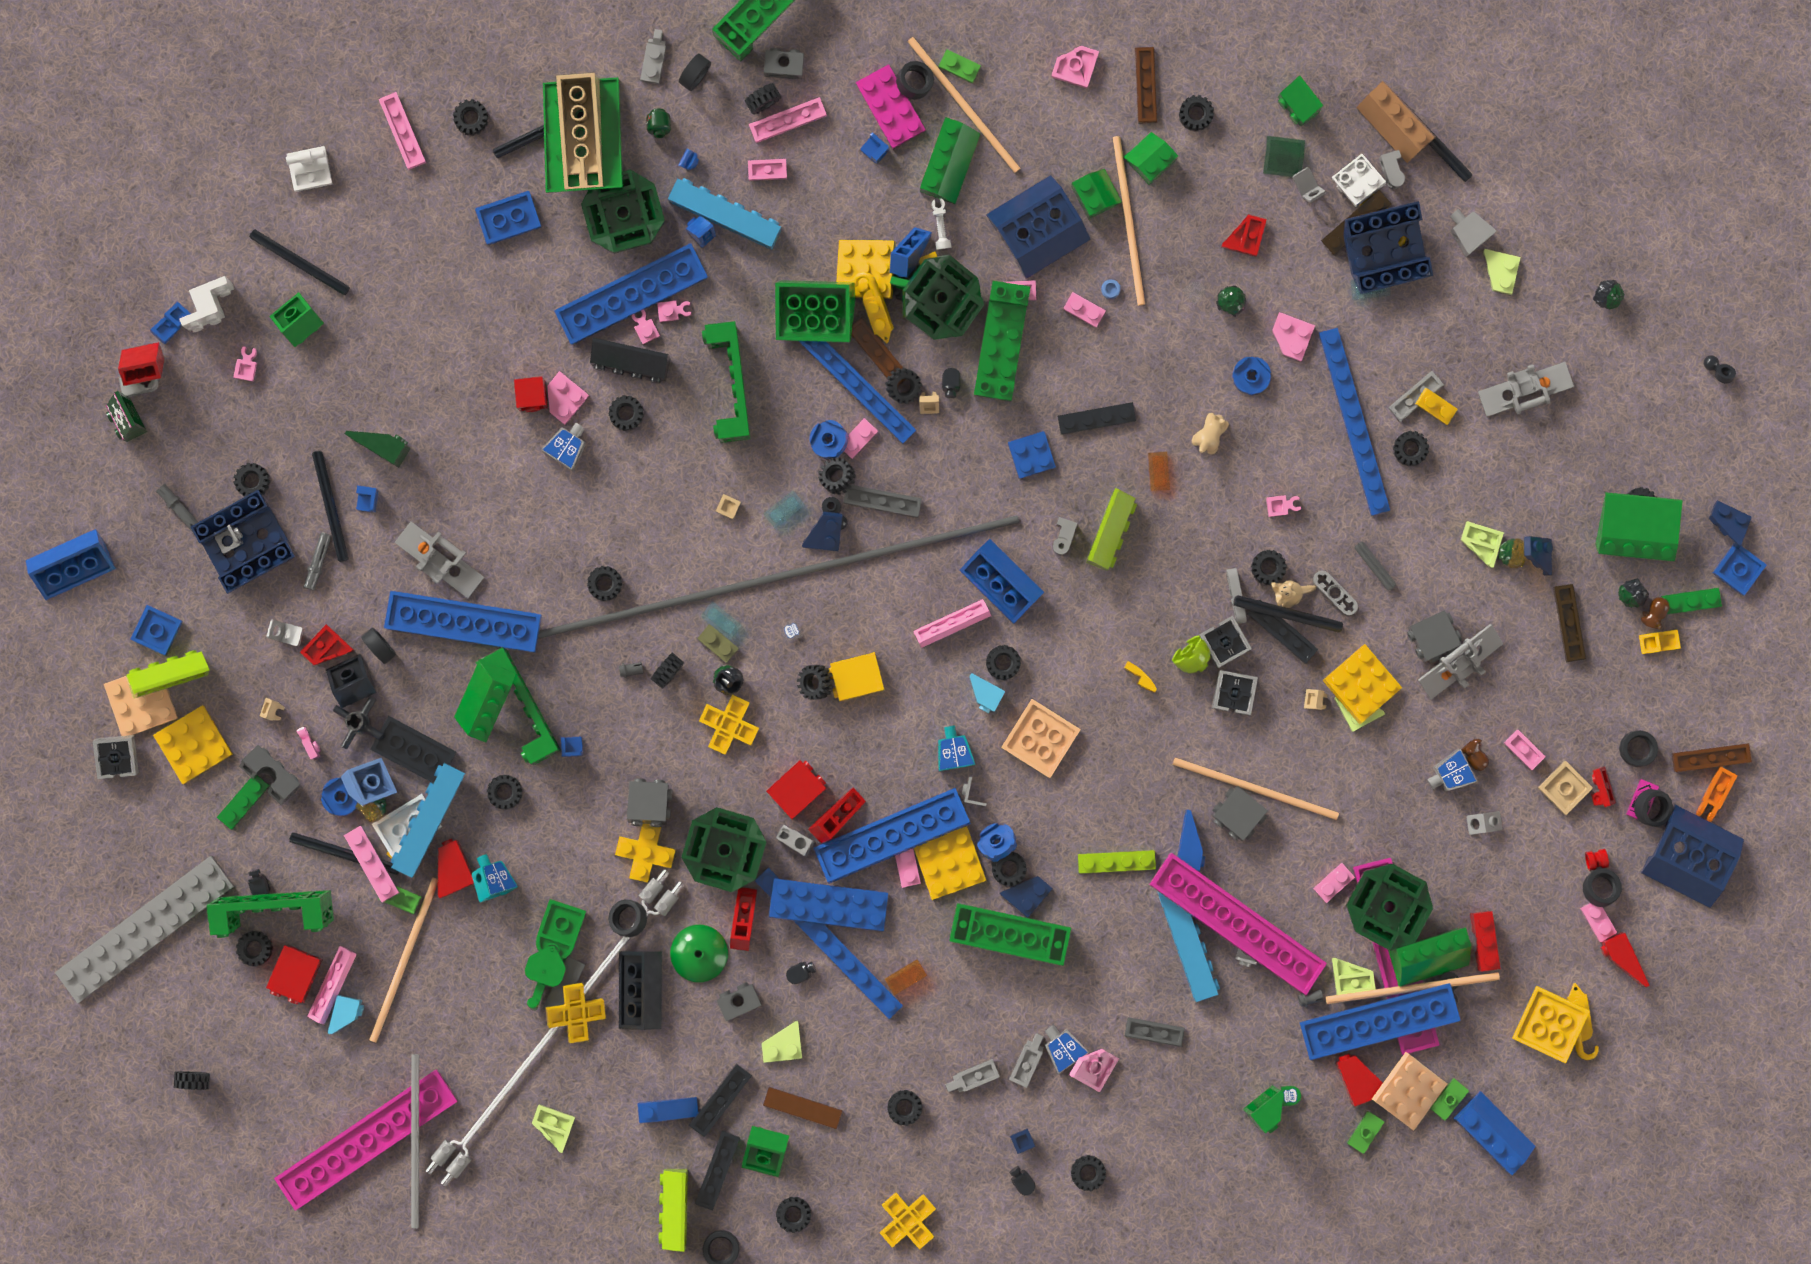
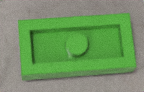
[938,49,981,84]

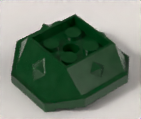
[581,169,665,254]
[903,255,984,340]
[681,807,767,892]
[1346,863,1433,951]

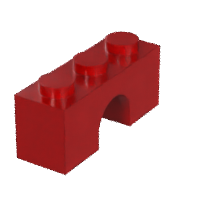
[1470,911,1501,972]

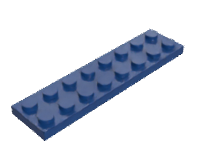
[554,243,708,345]
[384,591,542,653]
[814,788,971,884]
[1300,983,1461,1060]

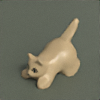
[1192,413,1229,454]
[1272,581,1316,608]

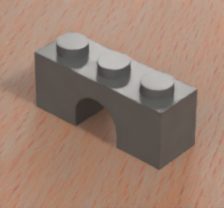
[239,745,300,806]

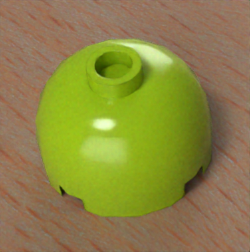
[1172,635,1210,673]

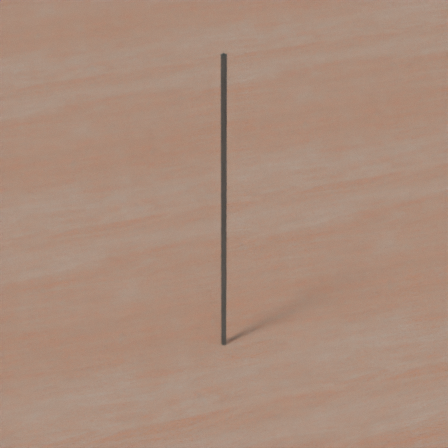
[538,516,1019,639]

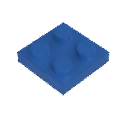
[1008,431,1056,479]
[1712,543,1767,596]
[130,605,183,656]

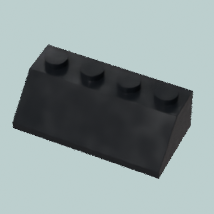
[590,338,671,383]
[619,951,662,1030]

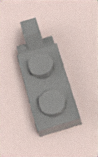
[640,29,666,84]
[1009,1033,1044,1088]
[945,1059,1000,1093]

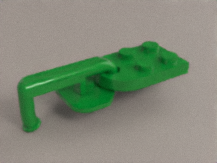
[525,899,586,1011]

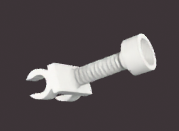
[931,199,952,250]

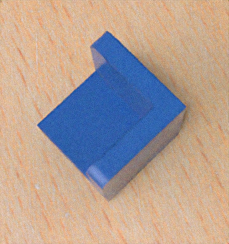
[860,132,889,164]
[356,485,379,512]
[561,737,583,757]

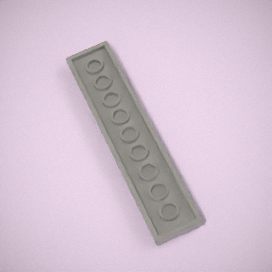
[55,856,235,1003]

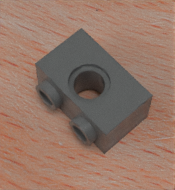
[764,48,804,80]
[717,982,762,1021]

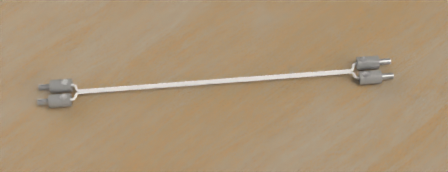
[426,870,684,1186]

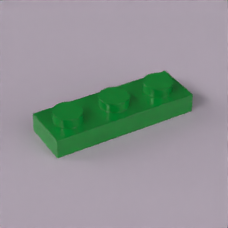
[1661,588,1722,615]
[217,776,270,830]

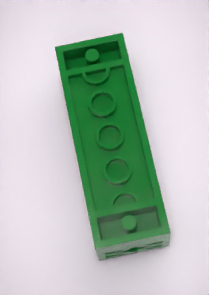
[712,0,795,62]
[974,281,1031,402]
[702,321,751,443]
[476,648,561,765]
[207,890,334,938]
[949,903,1071,966]

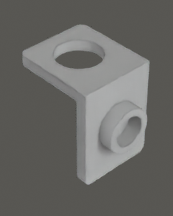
[1293,167,1326,203]
[215,525,243,553]
[266,619,304,646]
[962,777,987,807]
[1467,811,1503,835]
[1235,949,1257,967]

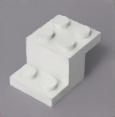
[180,276,234,332]

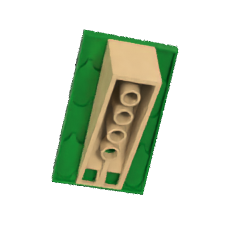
[543,73,623,193]

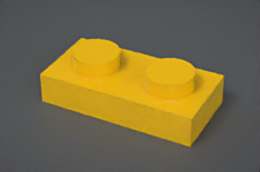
[1415,388,1458,425]

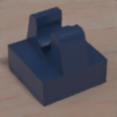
[1010,1128,1036,1154]

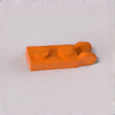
[1696,766,1738,822]

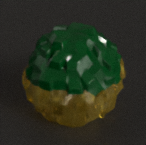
[1499,538,1526,568]
[355,798,387,822]

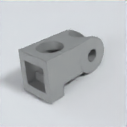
[1379,150,1405,189]
[1052,517,1077,555]
[776,825,815,857]

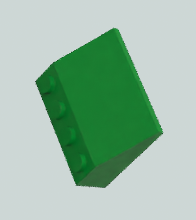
[775,280,855,342]
[1595,492,1683,561]

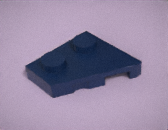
[1709,500,1752,549]
[802,512,843,552]
[1524,536,1553,576]
[1000,876,1053,918]

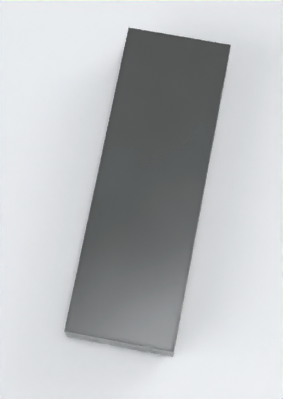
[542,956,586,1010]
[1124,1017,1185,1047]

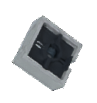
[1199,616,1252,668]
[1212,670,1258,716]
[93,735,139,779]

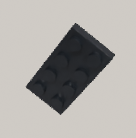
[370,716,457,783]

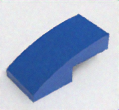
[150,302,191,345]

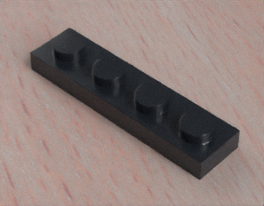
[1057,402,1136,435]
[1247,599,1318,664]
[689,1063,752,1137]
[695,1130,740,1211]

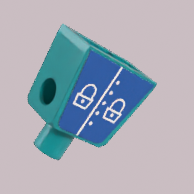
[938,725,975,771]
[472,854,518,903]

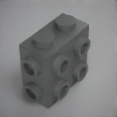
[1407,610,1462,663]
[627,779,672,827]
[1212,786,1268,841]

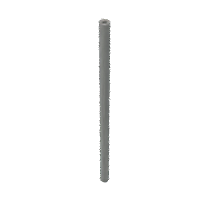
[411,1054,419,1228]

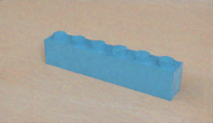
[668,178,782,250]
[390,763,466,878]
[1157,891,1220,1002]

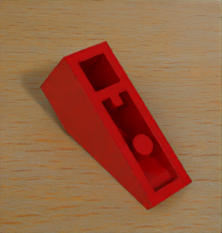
[808,787,866,843]
[730,887,757,951]
[1600,932,1650,987]

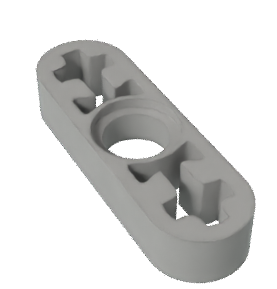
[1226,568,1247,624]
[1313,571,1358,616]

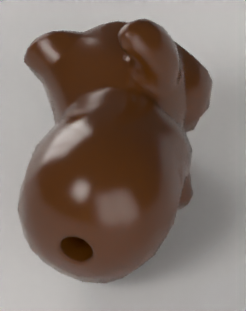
[1641,597,1670,629]
[1461,738,1489,771]

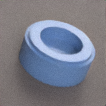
[1101,279,1120,299]

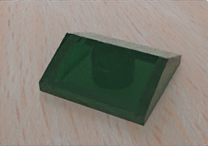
[1263,136,1305,177]

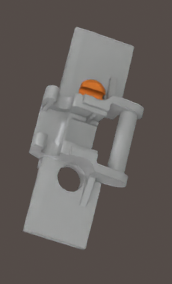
[1478,362,1574,417]
[395,521,484,598]
[1418,624,1503,700]

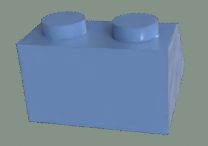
[341,758,397,806]

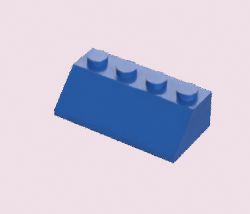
[26,529,116,600]
[959,539,1044,624]
[1453,1091,1535,1175]

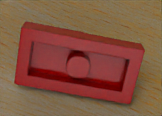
[1591,766,1616,807]

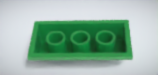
[920,117,981,204]
[454,659,516,743]
[1388,928,1471,987]
[1243,1085,1284,1134]

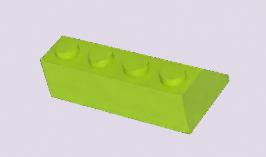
[1086,488,1137,571]
[126,650,209,699]
[659,1169,688,1252]

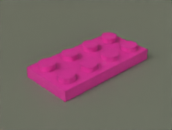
[856,64,926,149]

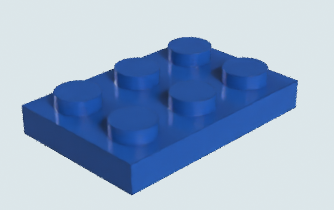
[475,191,542,245]

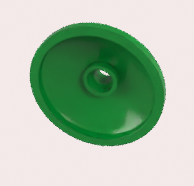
[670,924,728,983]

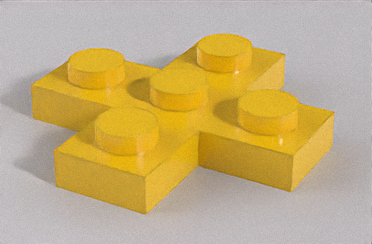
[699,694,759,755]
[615,824,676,883]
[546,983,606,1043]
[879,1192,936,1250]

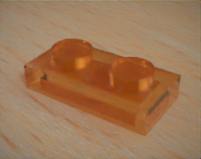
[1148,452,1170,492]
[885,959,927,996]

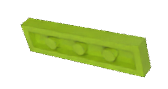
[1078,850,1156,873]

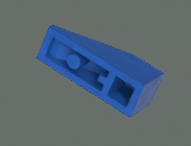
[686,216,716,248]
[890,227,932,277]
[1177,810,1205,871]
[638,1097,698,1123]

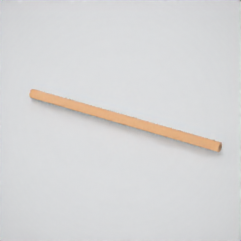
[908,37,1021,173]
[1113,136,1145,306]
[1172,758,1339,820]
[369,877,438,1043]
[1326,972,1500,1004]

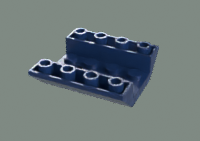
[986,175,1091,279]
[1344,201,1433,294]
[191,490,295,594]
[1641,804,1744,908]

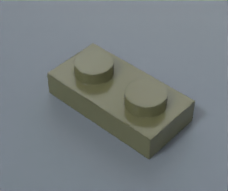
[697,624,739,663]

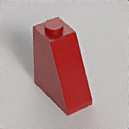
[438,838,474,899]
[1335,1053,1383,1107]

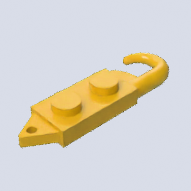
[854,272,894,343]
[1567,983,1599,1060]

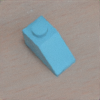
[969,673,1005,713]
[328,995,364,1034]

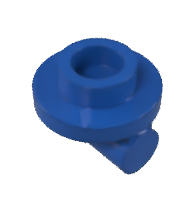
[679,148,699,170]

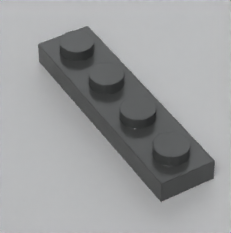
[843,485,922,518]

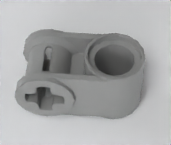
[119,378,159,397]

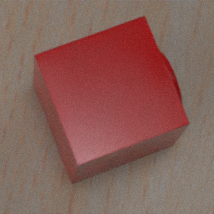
[514,376,548,412]

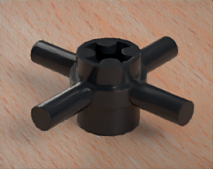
[333,696,384,749]

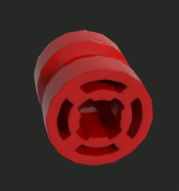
[1585,849,1609,871]

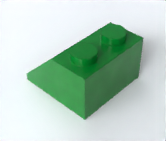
[1278,76,1323,126]
[1123,132,1178,185]
[1071,169,1122,220]
[269,292,324,347]
[741,1126,789,1177]

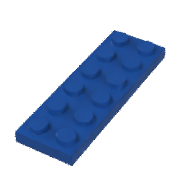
[769,879,888,932]

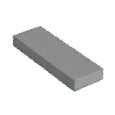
[1388,371,1444,422]

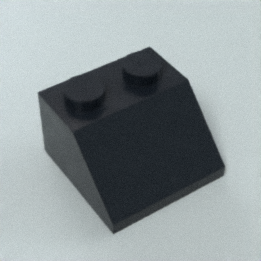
[326,654,377,709]

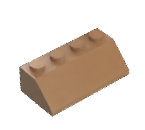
[1356,81,1436,163]

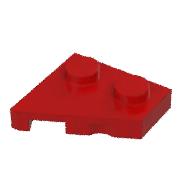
[1221,214,1267,257]
[300,624,354,666]

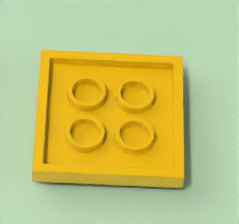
[836,240,896,299]
[1322,644,1402,724]
[153,705,233,785]
[914,826,986,900]
[1512,985,1590,1063]

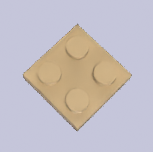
[1538,761,1593,815]

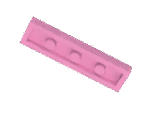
[379,92,426,170]
[749,97,827,143]
[913,599,991,648]
[344,826,399,903]
[308,946,357,1025]

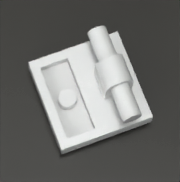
[286,146,333,192]
[1332,154,1386,207]

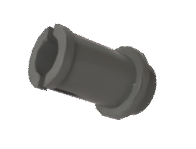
[619,662,643,678]
[1298,990,1324,1008]

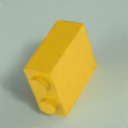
[828,652,884,701]

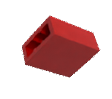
[118,342,164,386]
[766,760,826,819]
[266,945,323,1005]

